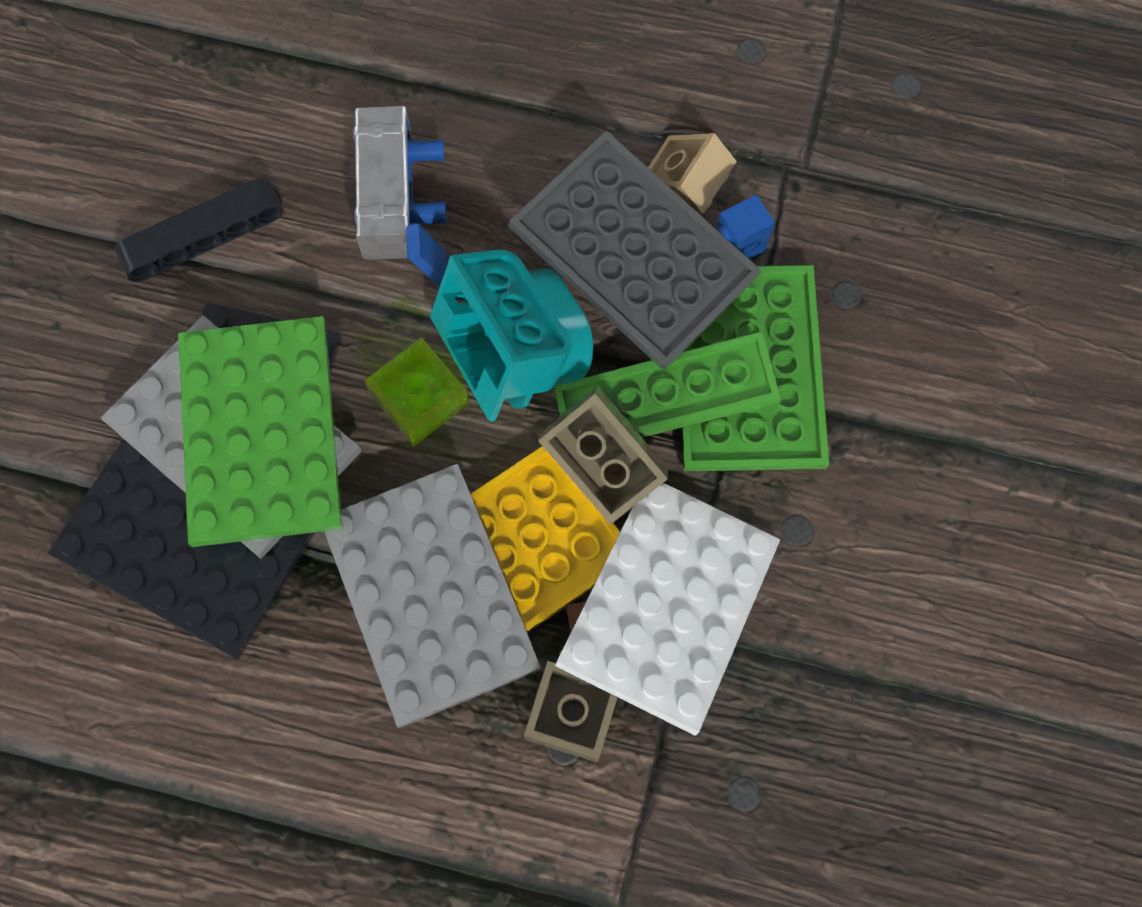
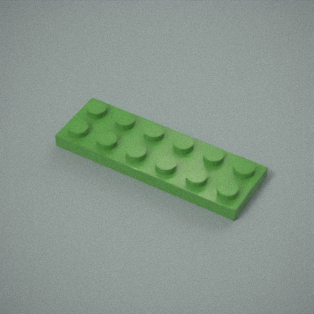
[554,331,781,438]

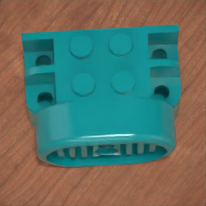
[430,250,593,422]

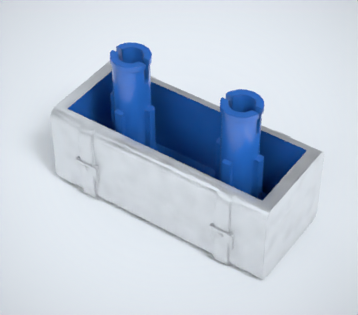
[353,106,447,260]

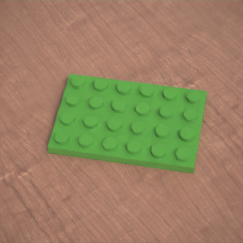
[681,265,829,472]
[178,316,343,547]

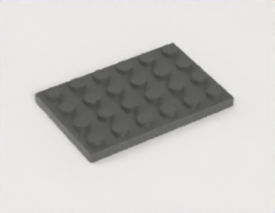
[508,130,761,371]

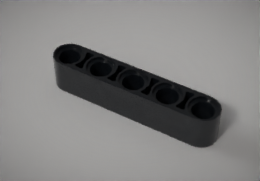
[114,178,284,282]

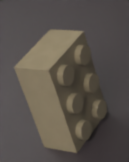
[538,385,668,524]

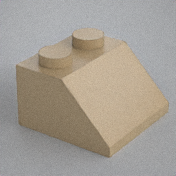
[648,133,737,214]

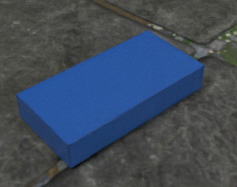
[406,224,447,285]

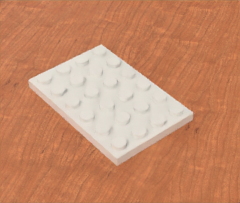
[555,483,780,736]

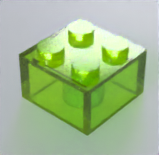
[364,337,469,447]

